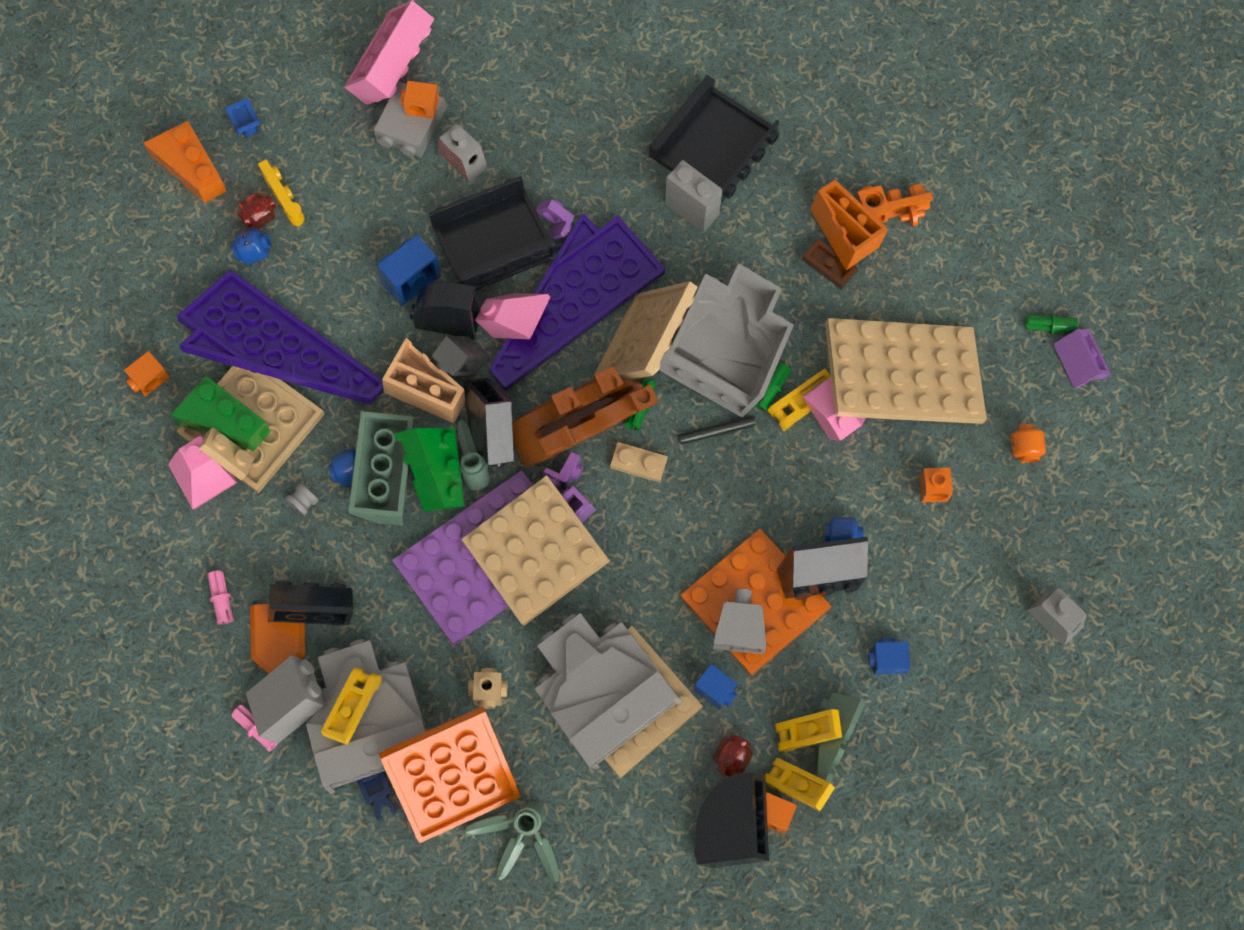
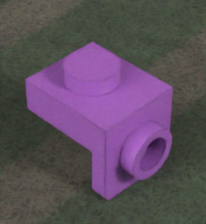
[535,199,575,240]
[543,452,583,490]

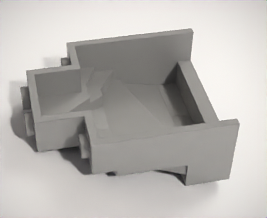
[659,263,794,417]
[535,613,683,770]
[306,639,427,794]

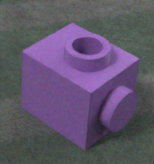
[561,486,596,523]

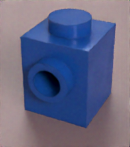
[868,638,910,675]
[694,664,738,710]

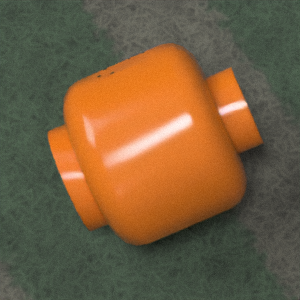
[1011,424,1046,463]

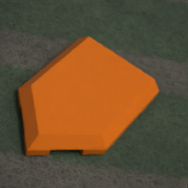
[250,604,306,674]

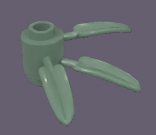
[457,419,490,490]
[465,801,559,882]

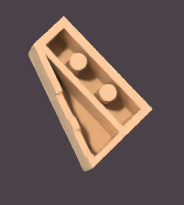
[382,338,465,424]

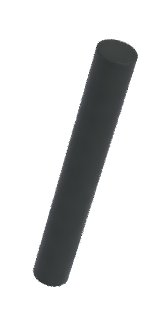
[678,416,756,445]

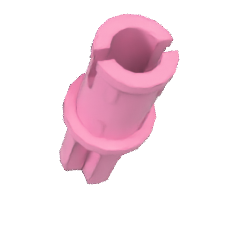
[207,570,234,625]
[232,704,278,752]

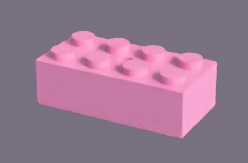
[344,0,434,105]

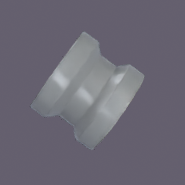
[285,483,318,516]

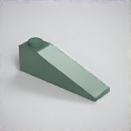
[815,692,866,783]

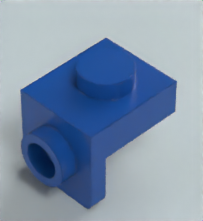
[225,98,261,138]

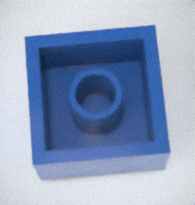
[377,235,441,307]

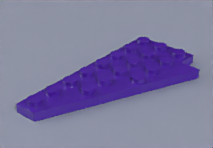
[489,213,665,391]
[177,270,384,405]

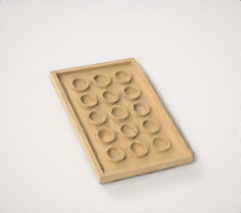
[825,318,987,424]

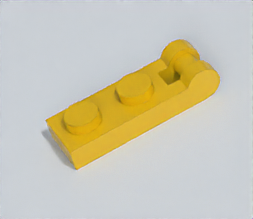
[258,159,305,226]
[767,368,831,431]
[321,667,382,745]
[775,709,842,752]
[764,757,835,811]

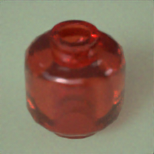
[237,192,276,230]
[712,734,753,777]

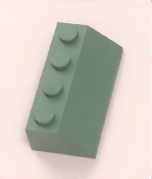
[349,411,414,526]

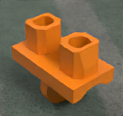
[886,184,933,227]

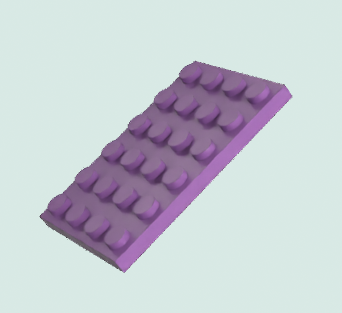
[392,470,533,646]

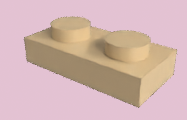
[199,427,254,480]
[610,442,668,483]

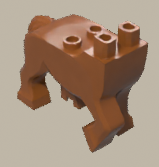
[512,366,659,468]

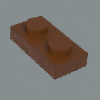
[802,238,858,290]

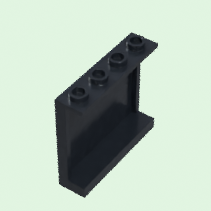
[649,75,780,203]
[428,176,558,291]

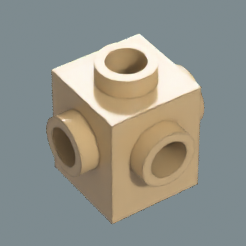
[468,668,508,709]

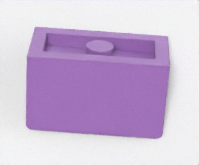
[1054,329,1111,388]

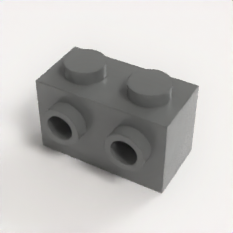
[432,336,490,376]

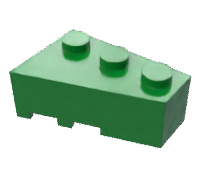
[171,376,271,451]
[395,428,464,512]

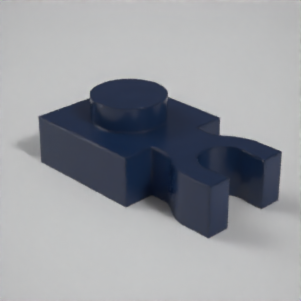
[357,772,398,822]

